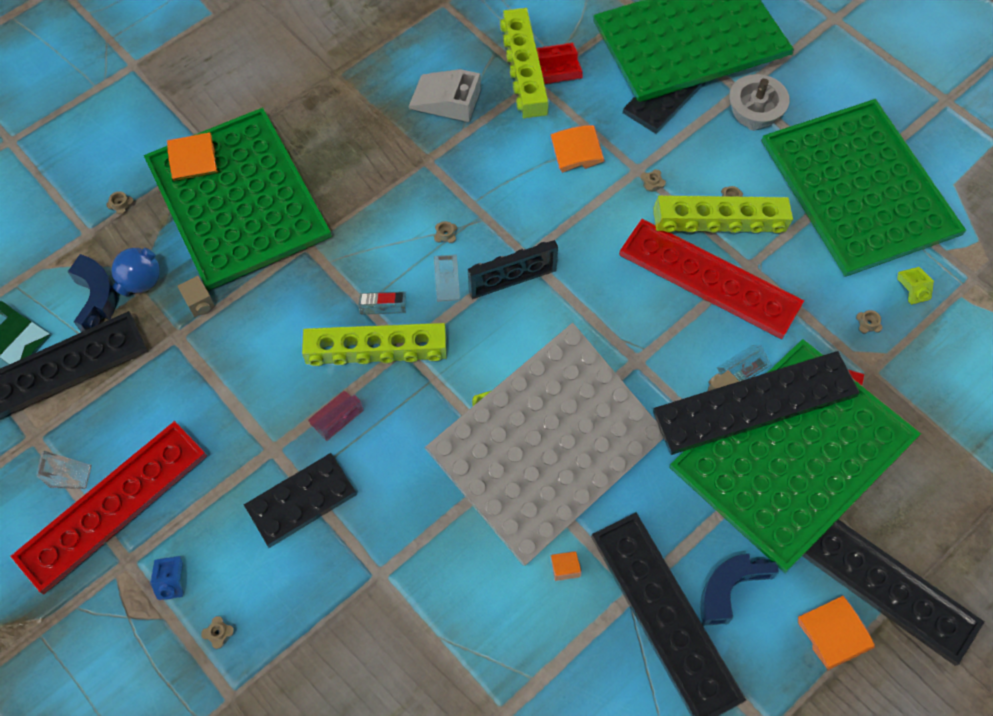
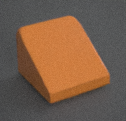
[550,551,581,581]

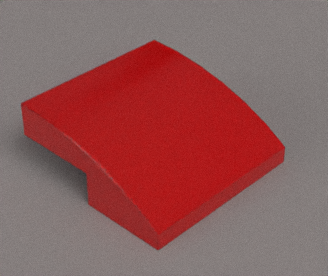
[536,42,583,84]

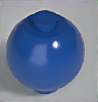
[111,248,160,297]

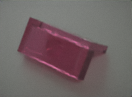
[308,391,364,441]

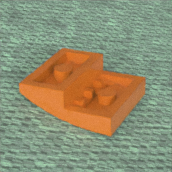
[551,125,605,173]
[167,133,218,181]
[798,596,875,670]

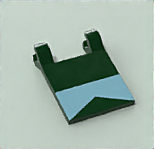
[0,301,51,364]

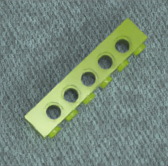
[500,8,548,119]
[653,195,793,233]
[302,323,447,366]

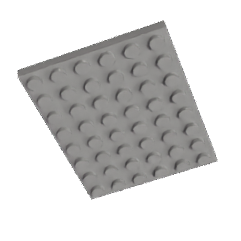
[424,323,663,566]

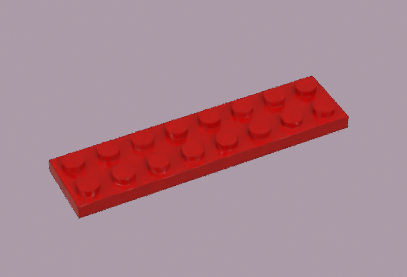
[619,219,804,339]
[10,421,207,595]

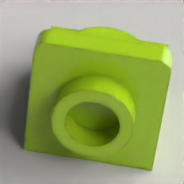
[897,267,934,305]

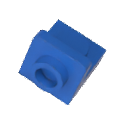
[150,556,183,600]

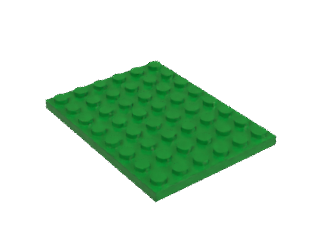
[593,0,794,102]
[761,98,966,277]
[143,107,332,291]
[669,339,921,574]

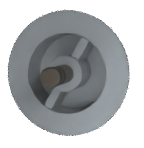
[729,74,790,131]

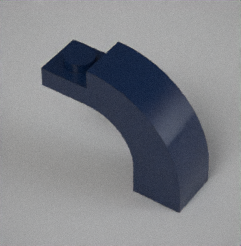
[68,254,117,332]
[700,554,779,626]

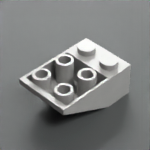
[409,69,481,122]

